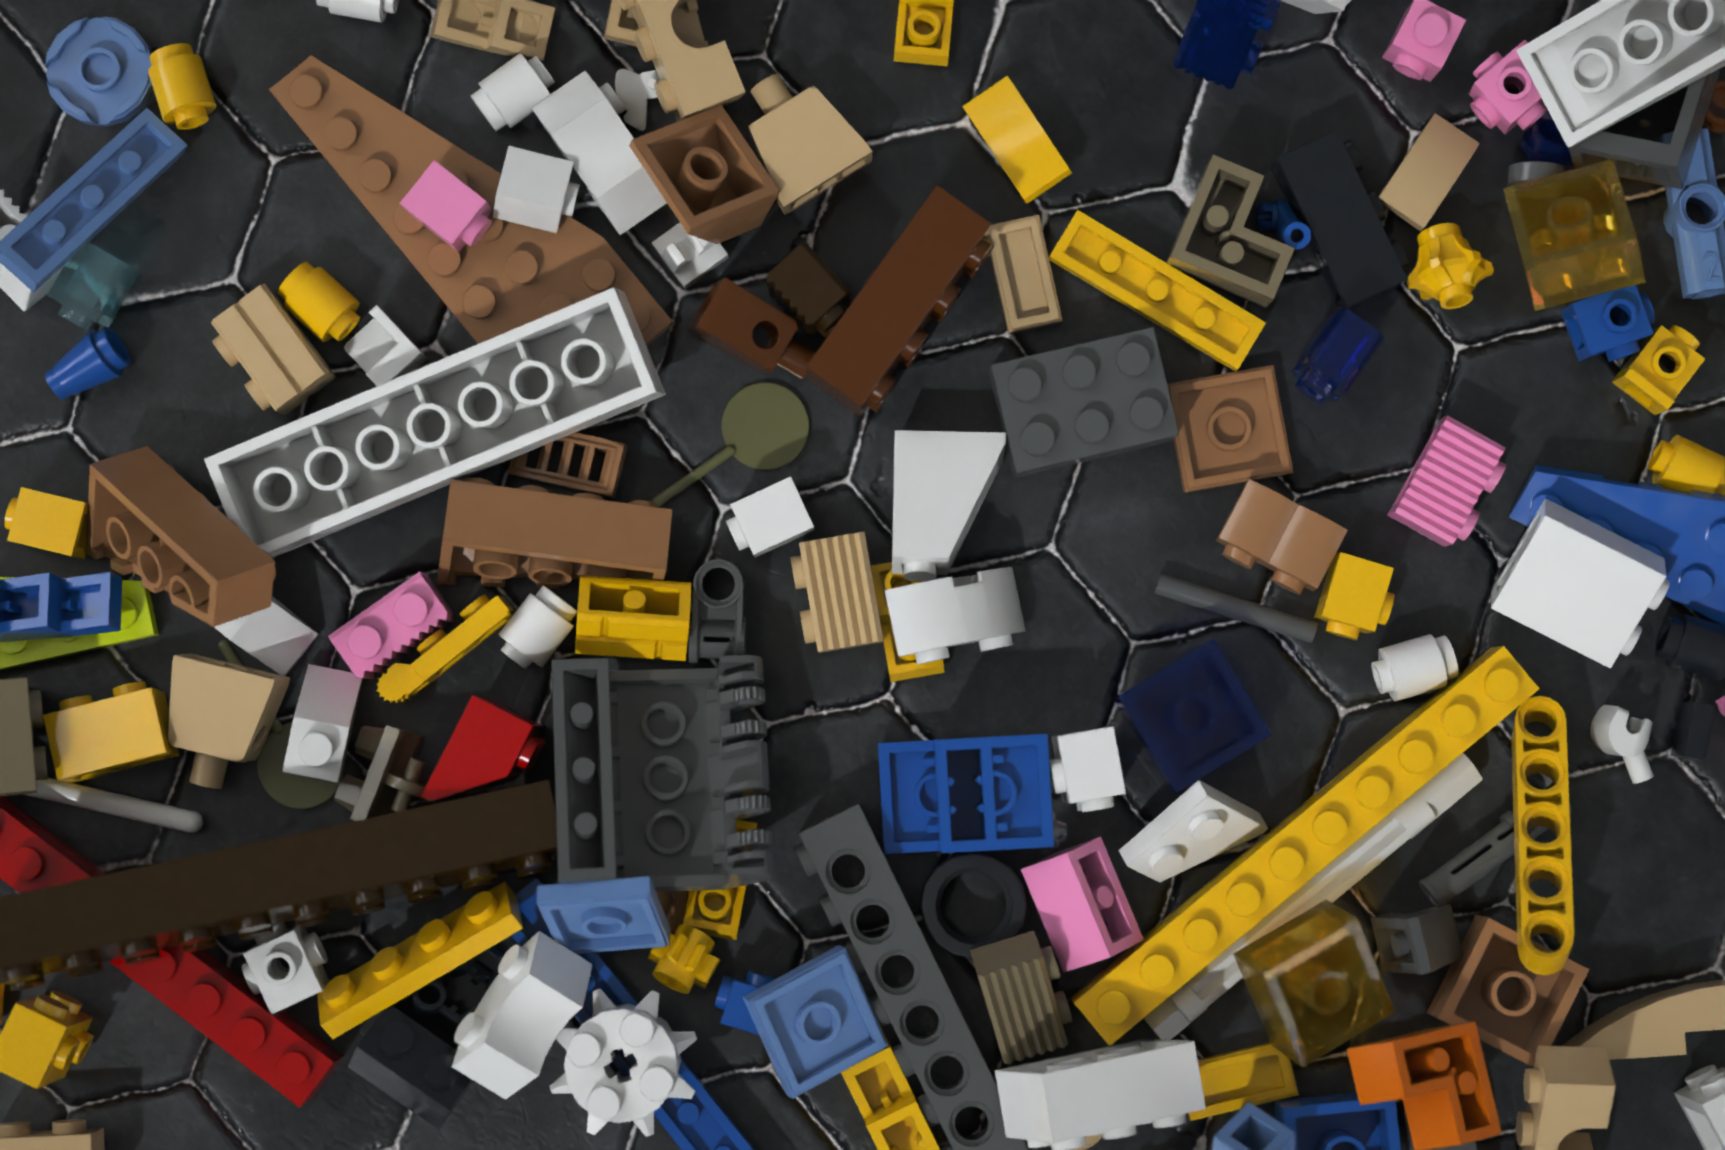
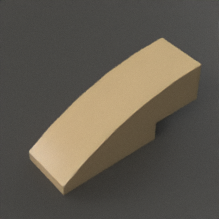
[1562,980,1725,1060]

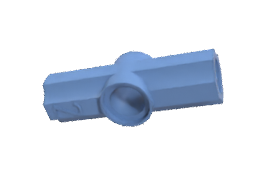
[1657,129,1725,300]

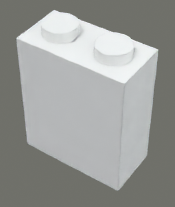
[1491,498,1670,669]

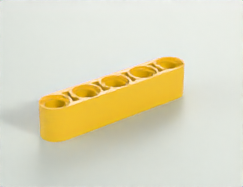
[1511,696,1574,976]

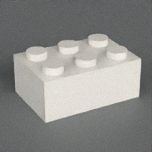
[995,1039,1206,1150]

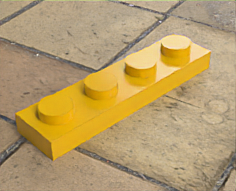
[1049,210,1266,372]
[317,881,523,1039]

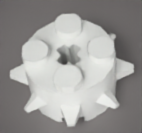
[549,988,697,1137]

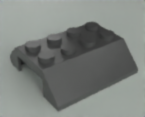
[551,655,774,892]

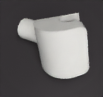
[1590,705,1654,784]

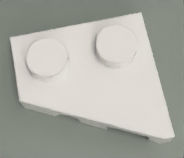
[1119,780,1269,883]

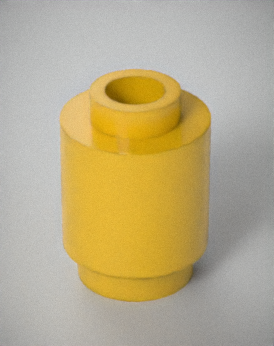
[148,43,216,130]
[277,261,361,342]
[1648,435,1725,495]

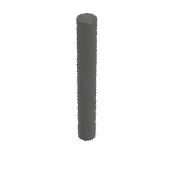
[1154,573,1318,643]

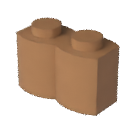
[1215,479,1348,595]

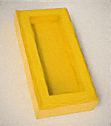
[1188,1039,1299,1121]

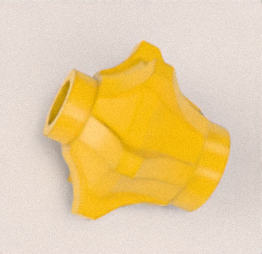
[1406,223,1494,309]

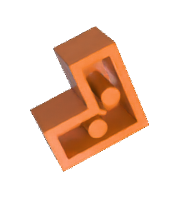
[1347,1021,1502,1150]

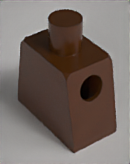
[687,278,817,380]

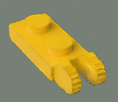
[376,594,516,703]

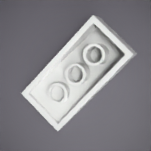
[1516,0,1725,148]

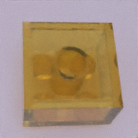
[1503,159,1646,311]
[1233,900,1396,1068]

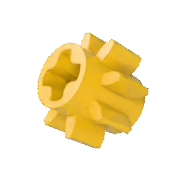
[648,924,720,994]

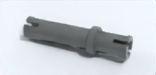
[1418,784,1572,907]

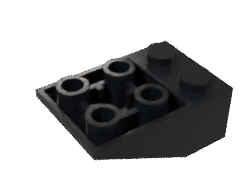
[348,946,505,1130]

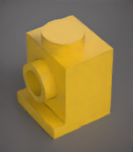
[1612,325,1705,415]

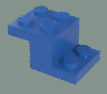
[878,734,1054,854]

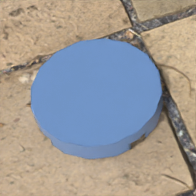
[45,16,154,127]

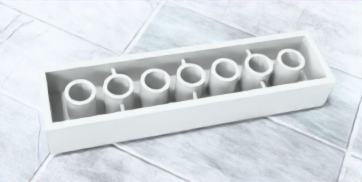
[204,287,666,558]

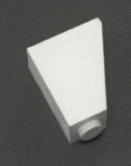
[892,430,1006,582]

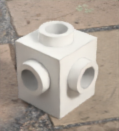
[242,922,330,1014]

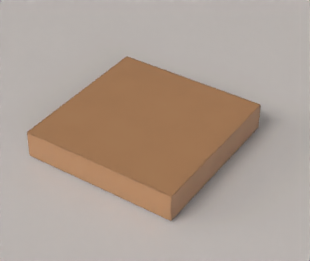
[1167,365,1293,493]

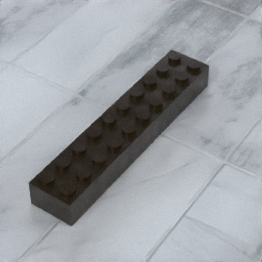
[0,780,558,990]

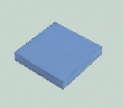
[537,876,670,954]
[742,945,888,1099]

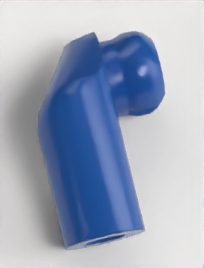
[1256,199,1311,250]

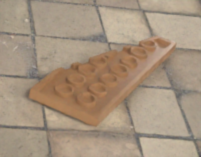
[269,55,674,346]

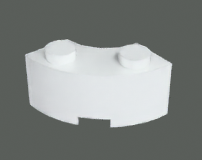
[532,71,667,235]
[885,567,1026,664]
[452,931,593,1100]

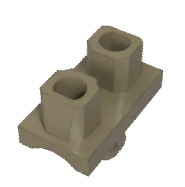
[334,725,426,821]

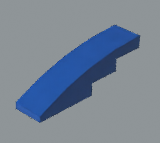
[0,572,122,642]

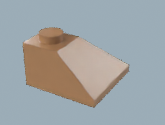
[629,105,780,244]

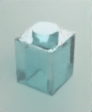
[47,243,140,330]

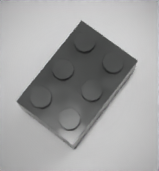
[988,327,1179,478]

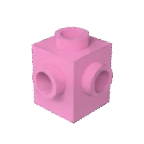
[1469,40,1548,134]

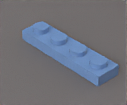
[0,108,188,293]

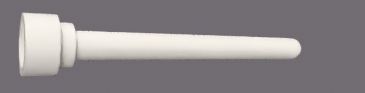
[23,778,203,833]

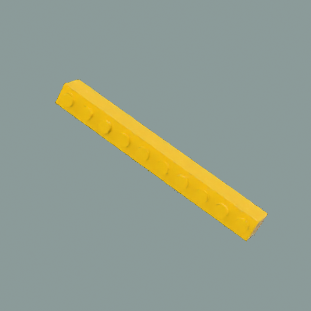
[1069,646,1540,1047]

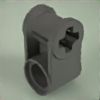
[689,559,746,663]

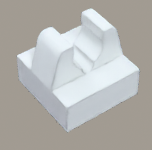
[652,222,729,289]

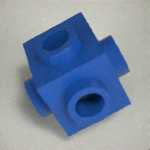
[1560,278,1655,362]

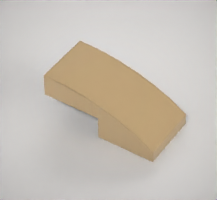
[430,0,555,62]
[1378,113,1480,231]

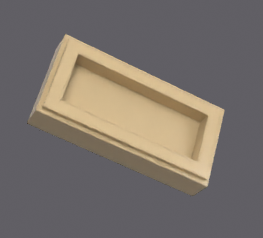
[988,215,1063,335]

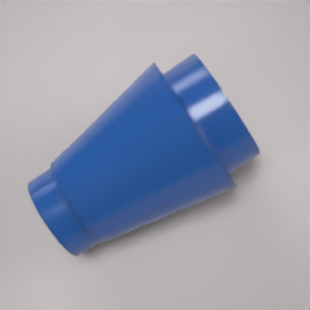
[45,327,131,400]

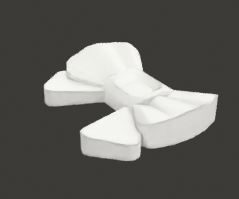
[615,69,660,131]

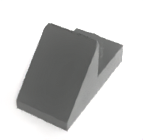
[1370,904,1463,975]

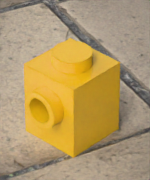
[1314,552,1395,640]

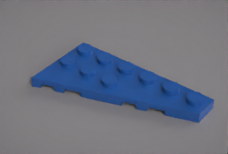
[1509,465,1725,626]

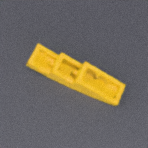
[841,995,941,1150]

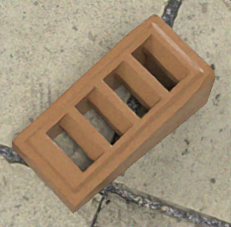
[507,432,628,500]

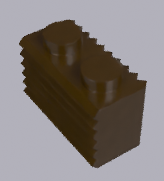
[767,241,850,339]

